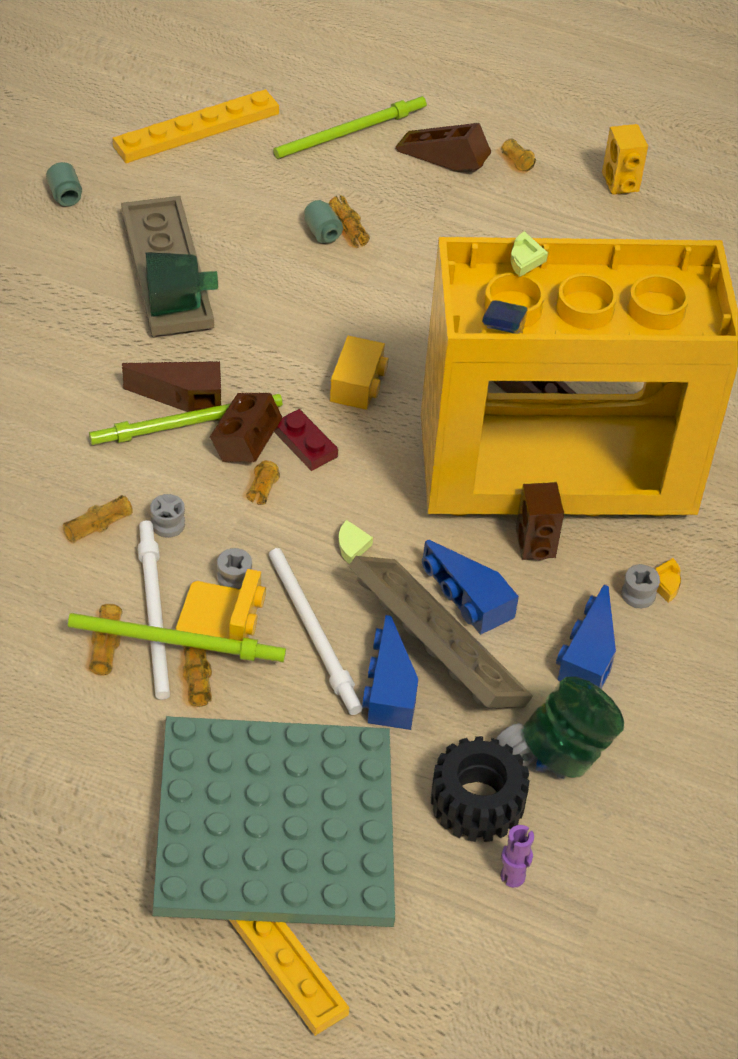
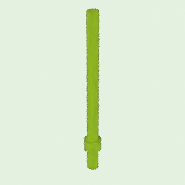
[273,96,427,159]
[89,394,283,445]
[68,613,286,662]

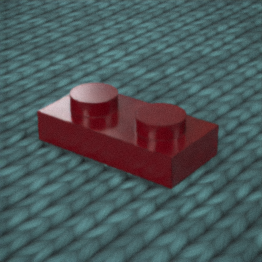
[274,408,338,471]

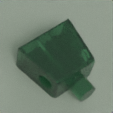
[145,252,218,317]

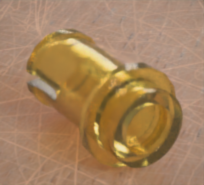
[501,138,536,171]
[246,460,280,505]

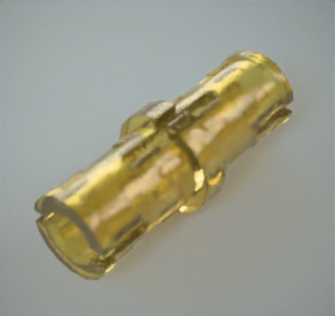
[329,195,370,248]
[63,495,133,543]
[89,604,123,675]
[182,646,212,707]

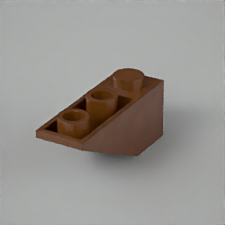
[122,361,221,412]

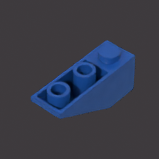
[422,540,519,635]
[556,585,616,697]
[362,615,419,730]

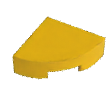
[655,558,681,603]

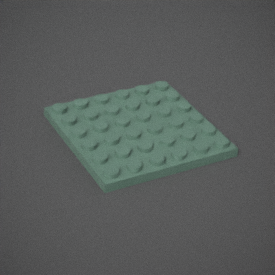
[153,716,395,927]

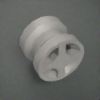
[150,494,185,538]
[217,548,252,589]
[621,564,660,609]
[496,723,541,766]

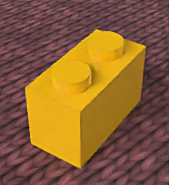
[330,335,389,410]

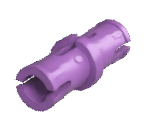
[500,825,534,888]

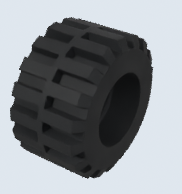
[431,736,530,842]

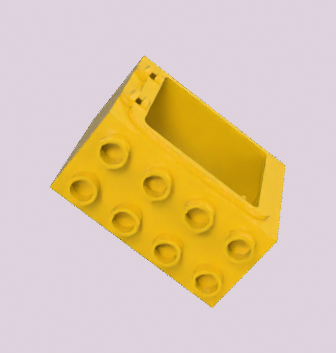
[421,237,738,516]

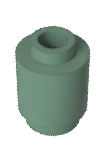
[46,162,82,206]
[304,200,343,244]

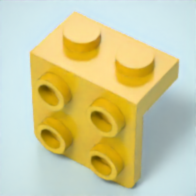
[175,569,266,641]

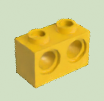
[602,124,648,195]

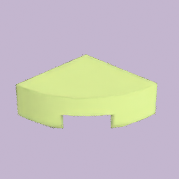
[511,231,548,277]
[338,520,373,564]

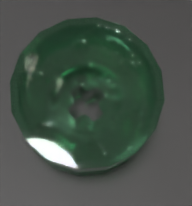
[523,676,624,778]

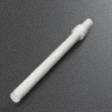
[138,521,170,700]
[269,548,363,715]

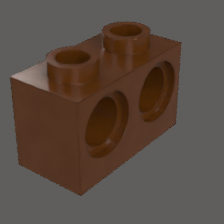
[210,393,283,462]
[516,482,564,560]

